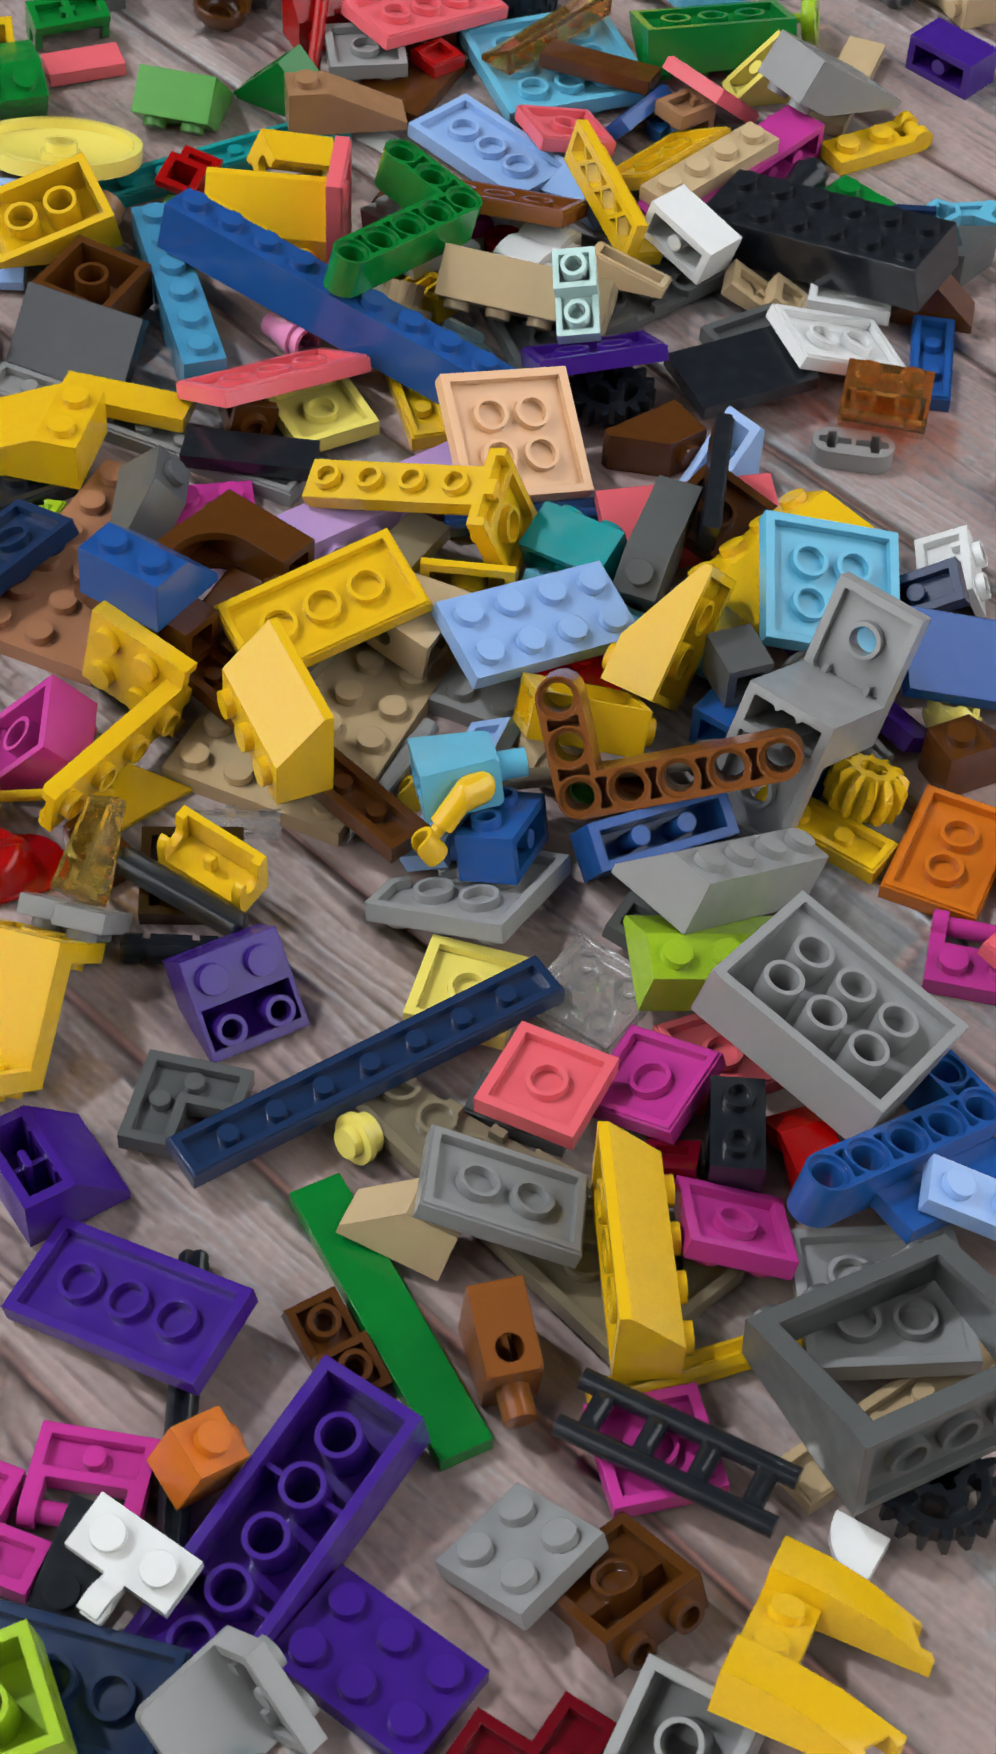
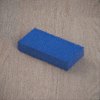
[605,84,672,140]

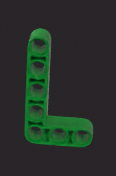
[323,139,483,298]

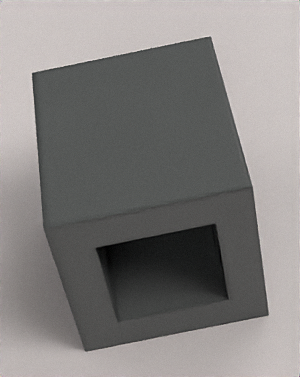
[701,623,774,708]

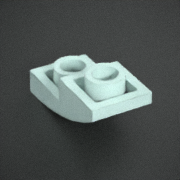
[552,246,602,344]

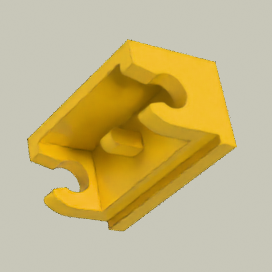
[246,128,334,177]
[157,805,269,912]

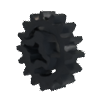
[568,366,656,431]
[878,1457,996,1555]

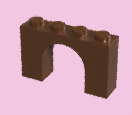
[141,489,315,663]

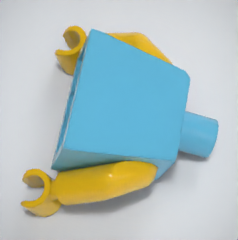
[397,730,529,867]

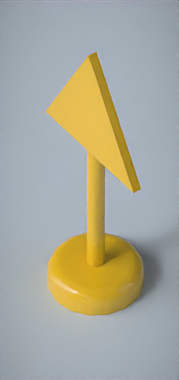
[0,763,192,833]

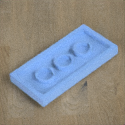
[408,94,565,193]
[431,560,635,690]

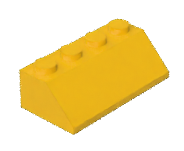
[688,488,875,635]
[590,1121,695,1381]

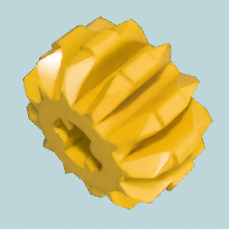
[822,752,910,827]

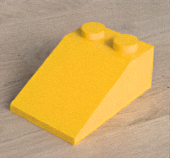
[0,152,123,269]
[0,383,108,490]
[601,563,737,712]

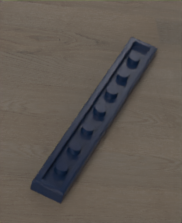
[166,955,565,1189]

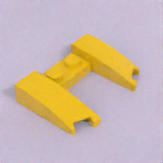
[707,1535,935,1754]

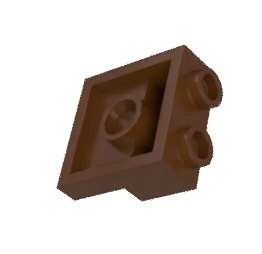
[549,1511,709,1679]

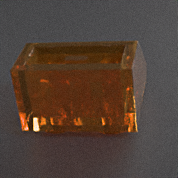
[837,358,936,440]

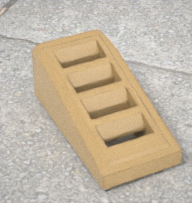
[595,241,673,299]

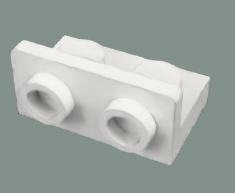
[914,525,991,618]

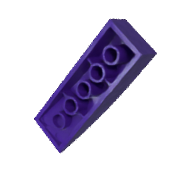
[123,1354,431,1655]

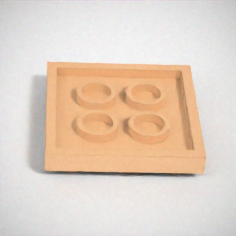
[435,366,594,502]

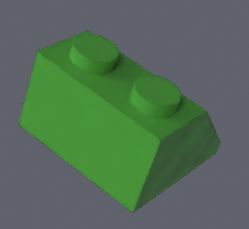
[131,64,234,136]

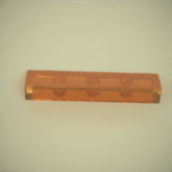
[481,0,612,75]

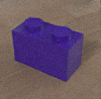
[905,17,996,100]

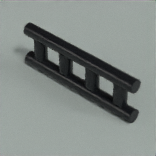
[551,1367,804,1539]

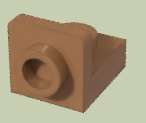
[654,87,717,131]

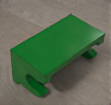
[25,0,111,51]

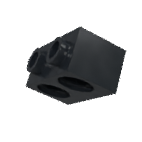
[704,1075,766,1193]

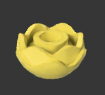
[922,700,983,728]

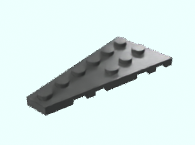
[478,257,725,369]

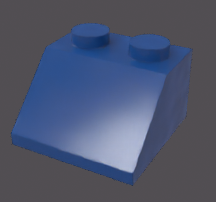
[78,522,218,633]

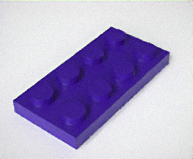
[1,1216,258,1397]

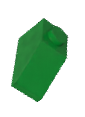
[233,44,319,117]

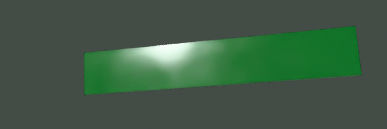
[289,1172,493,1472]

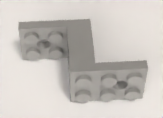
[717,572,932,837]

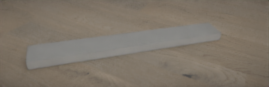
[0,361,307,507]

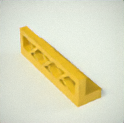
[564,119,663,265]

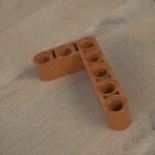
[535,668,805,820]

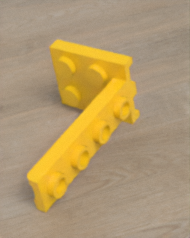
[302,447,537,578]
[38,600,197,832]

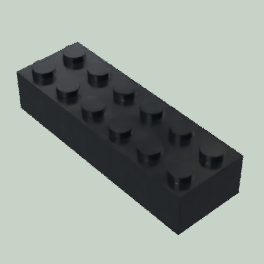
[706,169,959,312]

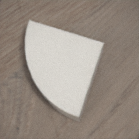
[828,1510,891,1581]

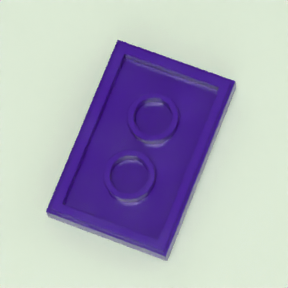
[520,330,669,375]

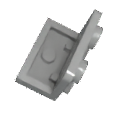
[135,1625,328,1754]

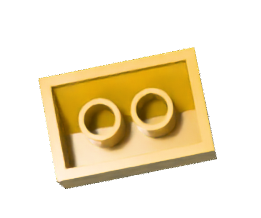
[204,167,327,263]
[217,617,334,805]

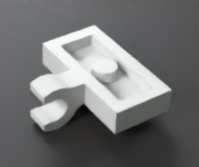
[64,1491,204,1626]

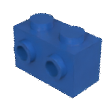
[450,787,549,885]

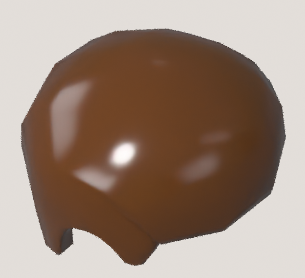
[193,0,253,32]

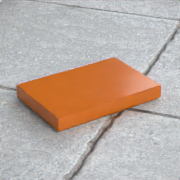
[878,784,996,921]

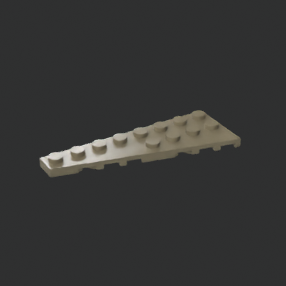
[347,1077,744,1364]

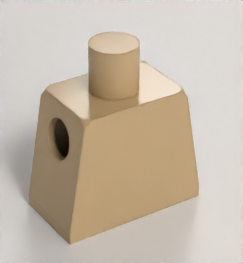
[365,572,470,681]

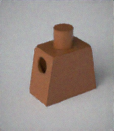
[458,1275,544,1428]

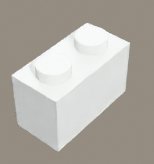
[645,184,742,285]

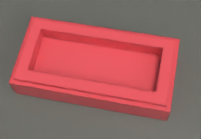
[40,42,126,87]

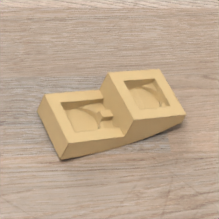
[721,259,808,310]

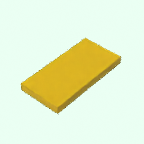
[213,528,432,668]

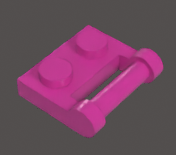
[921,908,996,1006]
[16,1420,160,1530]

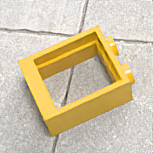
[512,672,656,757]

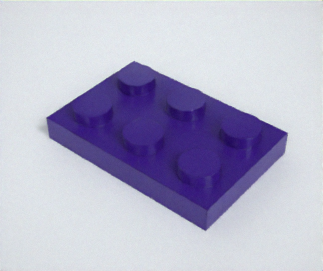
[274,1564,489,1754]

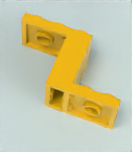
[0,919,106,1102]

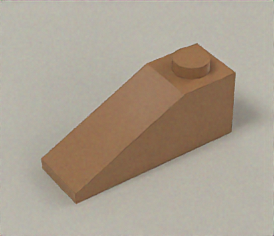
[284,69,408,135]

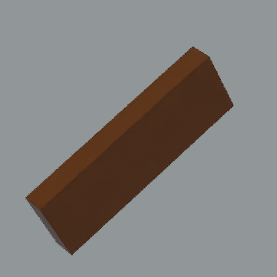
[538,39,662,96]

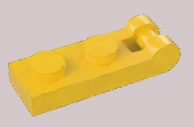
[820,110,933,176]

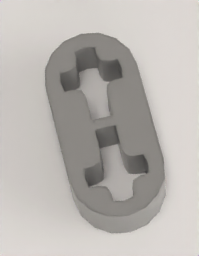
[810,426,895,474]

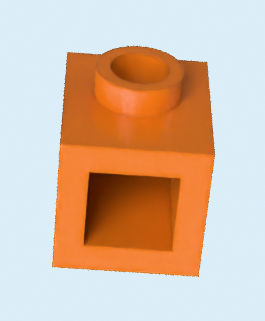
[146,1405,250,1511]

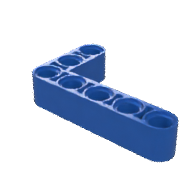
[787,1049,996,1228]

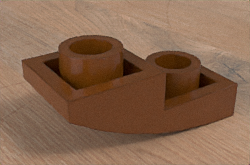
[281,1286,393,1389]

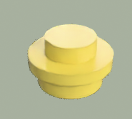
[334,1111,384,1166]

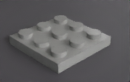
[790,1223,983,1381]

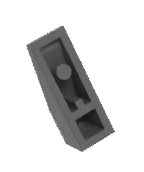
[110,445,190,541]
[613,475,704,613]

